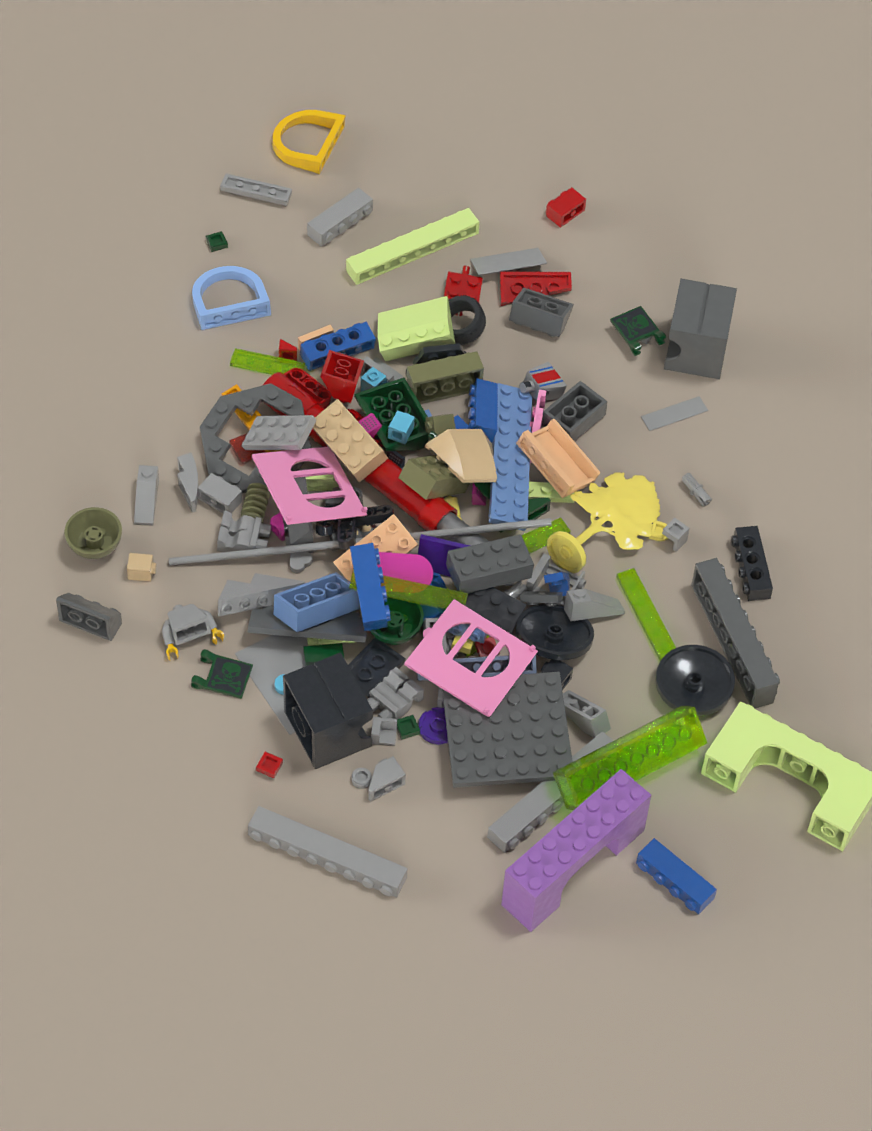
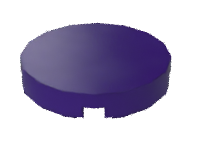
[419,707,448,745]

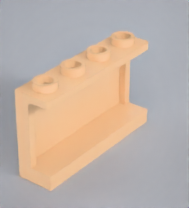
[516,419,600,498]

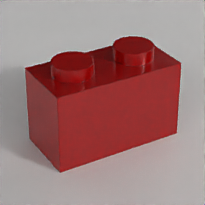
[546,187,586,228]

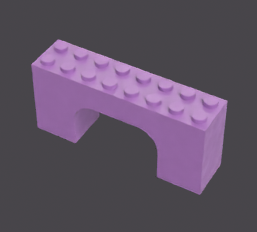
[501,769,651,932]

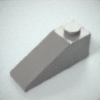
[134,465,159,526]
[564,589,625,621]
[563,690,611,738]

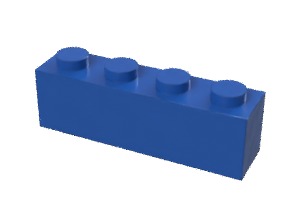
[468,378,498,443]
[636,838,717,914]

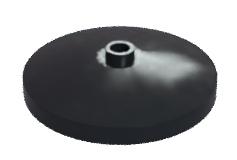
[516,604,594,660]
[655,645,735,716]

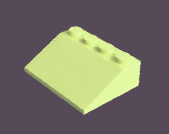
[378,296,455,361]

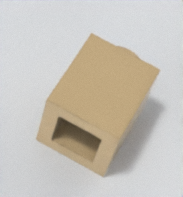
[127,553,157,581]

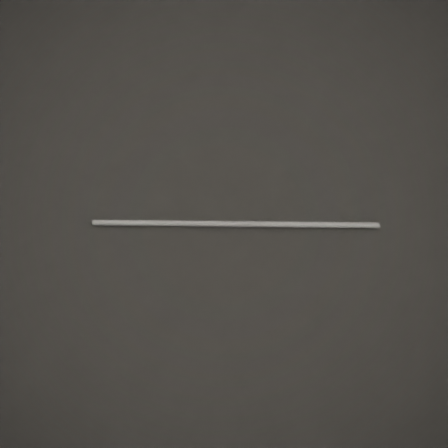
[169,518,552,566]

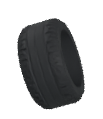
[448,295,486,345]

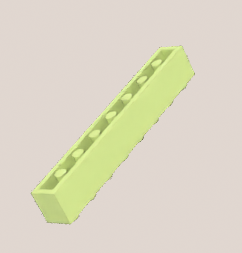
[346,208,479,285]

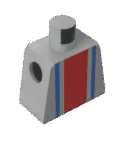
[520,362,567,401]

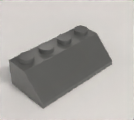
[283,469,314,553]

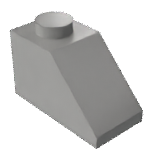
[368,756,406,802]

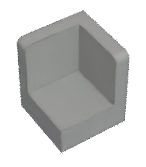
[662,518,689,552]
[371,717,397,746]

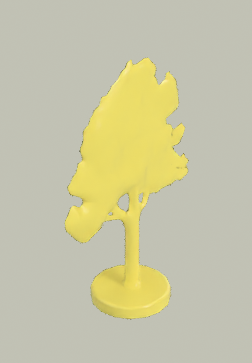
[547,472,660,574]

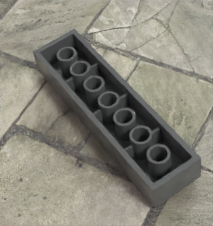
[691,558,780,709]

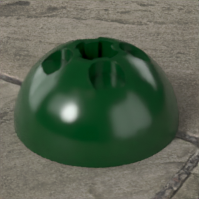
[369,592,424,645]

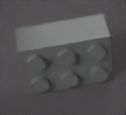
[542,381,608,441]

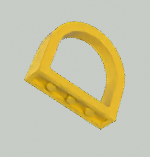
[272,110,346,174]

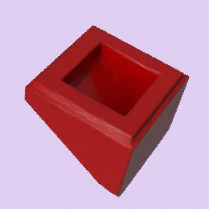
[279,339,297,361]

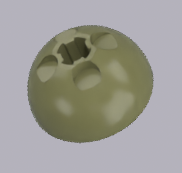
[64,507,122,559]

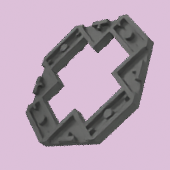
[200,383,312,493]

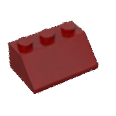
[320,350,364,403]

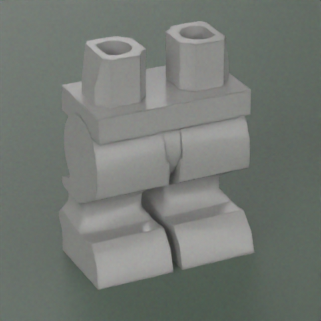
[217,510,271,552]
[368,667,424,719]

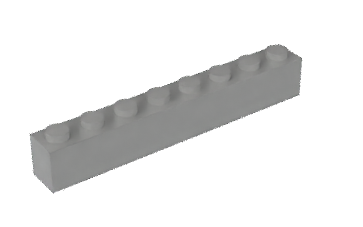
[488,731,620,853]
[248,806,408,898]

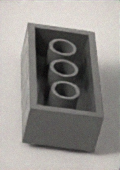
[446,534,534,595]

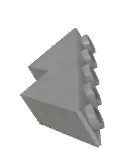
[218,573,305,616]

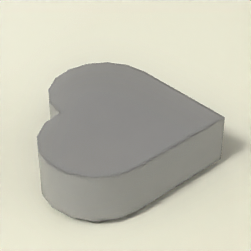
[290,551,312,573]

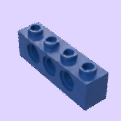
[300,321,376,371]

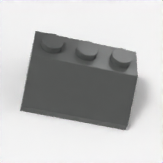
[509,288,574,337]
[56,593,122,641]

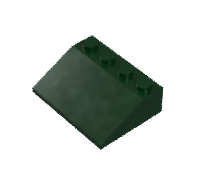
[354,377,429,451]

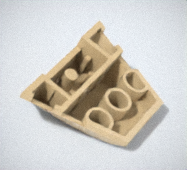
[425,429,497,483]

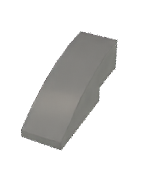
[177,452,199,513]

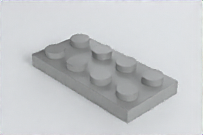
[242,415,316,450]

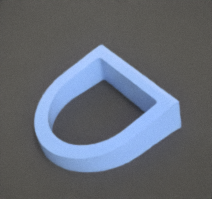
[192,266,271,330]

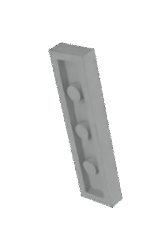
[220,174,292,206]

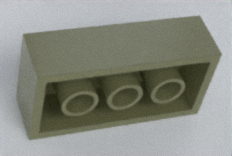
[406,351,484,404]
[398,455,470,499]

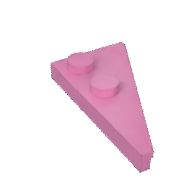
[530,390,546,463]

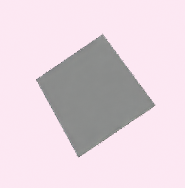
[235,635,308,735]

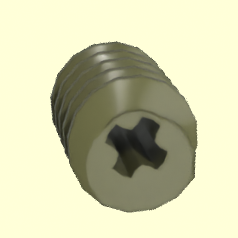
[241,483,270,523]

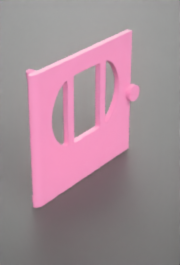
[252,447,367,525]
[404,599,538,717]

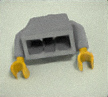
[162,604,224,660]

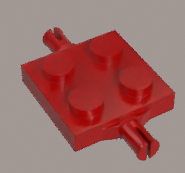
[444,265,483,316]

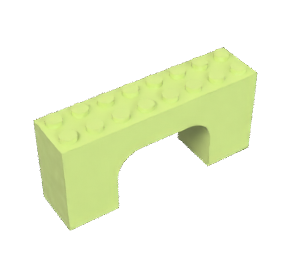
[701,701,872,851]

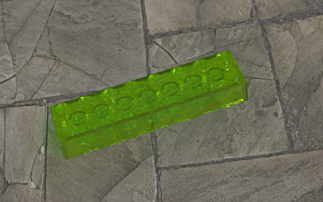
[553,706,708,810]

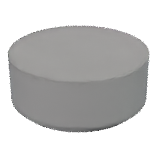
[352,768,372,789]

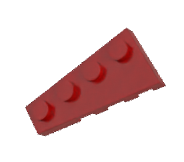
[500,272,572,306]

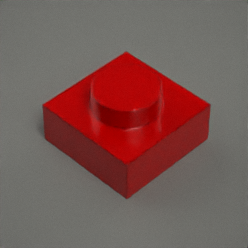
[474,637,500,657]
[256,751,283,778]

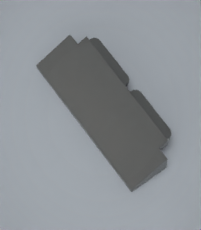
[248,605,368,642]

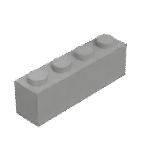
[307,188,373,247]

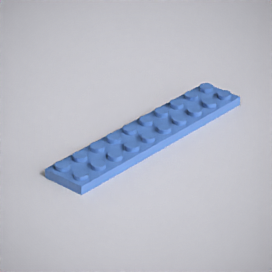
[489,383,532,531]

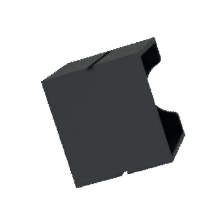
[283,652,373,769]

